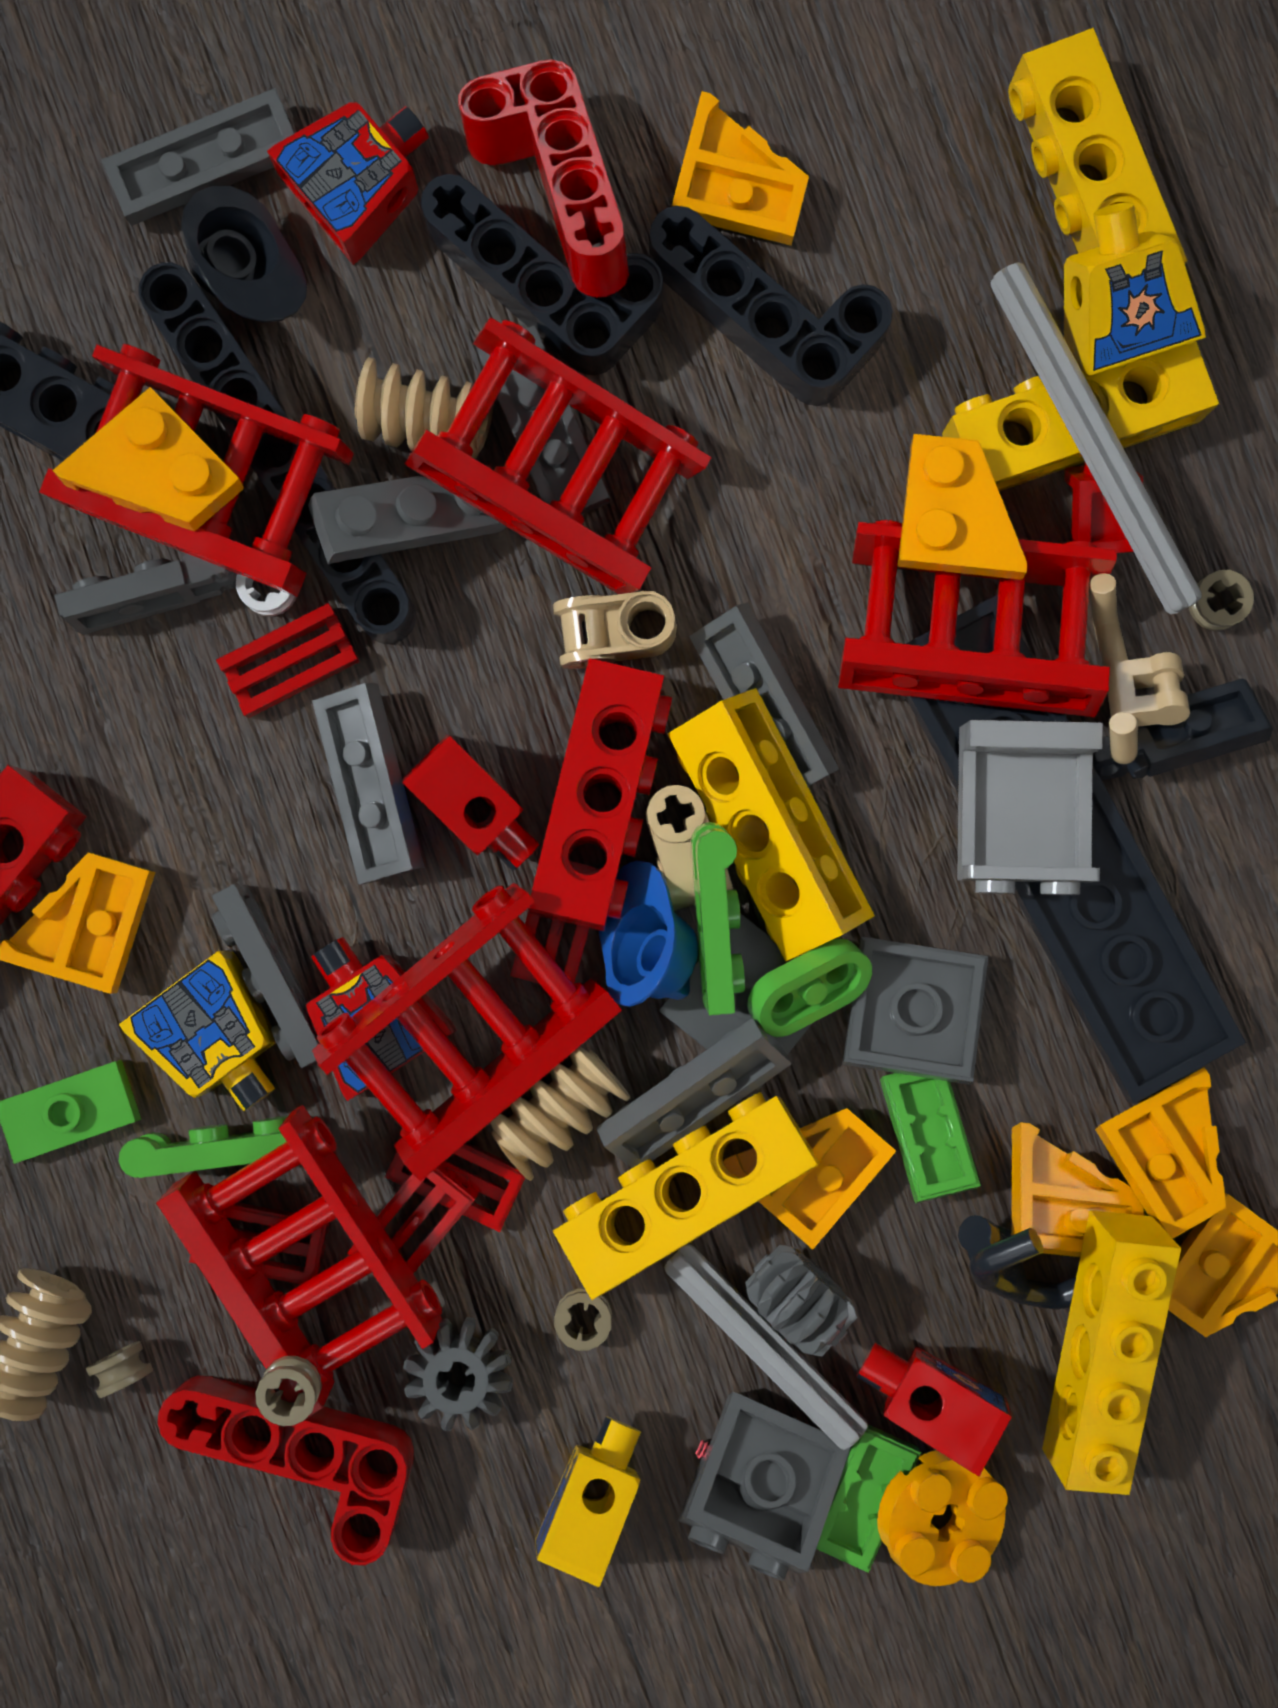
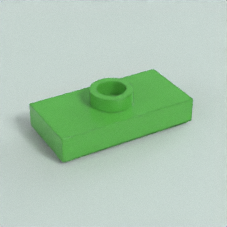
[0,1060,142,1164]
[880,1073,981,1204]
[816,1424,921,1573]

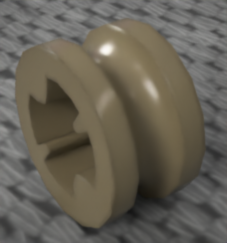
[1189,570,1254,631]
[554,1287,612,1351]
[85,1341,153,1398]
[255,1356,322,1426]

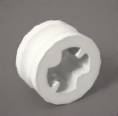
[236,574,297,617]

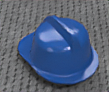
[599,860,699,1007]

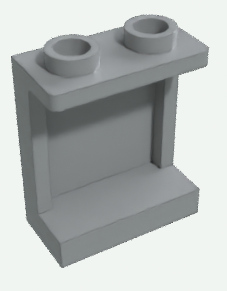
[957,720,1103,895]

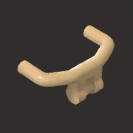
[1090,573,1190,764]

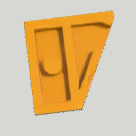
[672,91,809,246]
[53,387,244,532]
[898,434,1027,580]
[0,853,156,994]
[1095,1067,1227,1239]
[723,1108,896,1250]
[1011,1122,1144,1257]
[1168,1193,1278,1337]

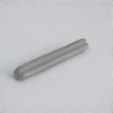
[664,1244,868,1450]

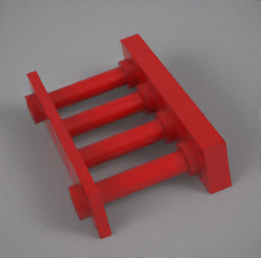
[405,317,712,594]
[39,344,354,597]
[838,520,1117,717]
[312,883,622,1182]
[156,1105,442,1417]

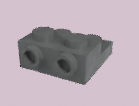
[677,1392,851,1581]

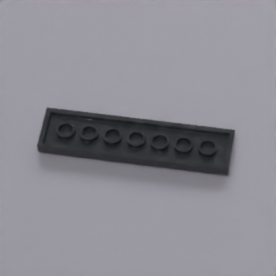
[905,594,1246,1104]

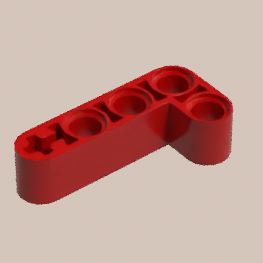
[458,59,629,298]
[157,1375,414,1566]

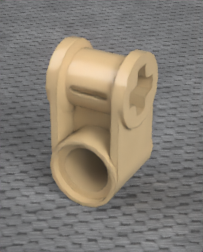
[553,591,677,669]
[645,785,733,911]

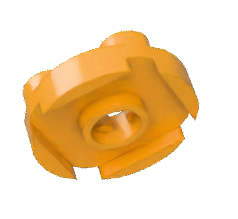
[877,1450,1008,1586]

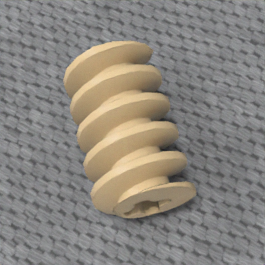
[354,357,494,459]
[490,1047,631,1181]
[0,1268,92,1421]

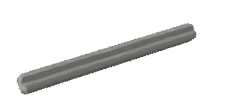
[991,262,1202,614]

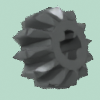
[745,1245,857,1357]
[403,1317,513,1432]

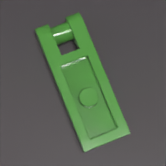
[691,822,745,1016]
[119,1116,288,1178]

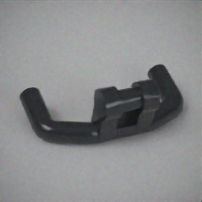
[958,1215,1076,1310]

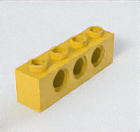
[1008,28,1188,264]
[942,341,1219,491]
[667,688,875,962]
[553,1092,821,1300]
[1042,1210,1181,1495]

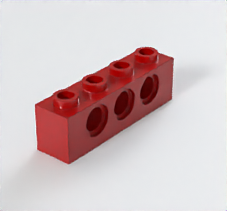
[528,658,673,932]
[0,765,87,938]

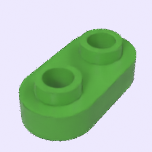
[747,939,872,1037]

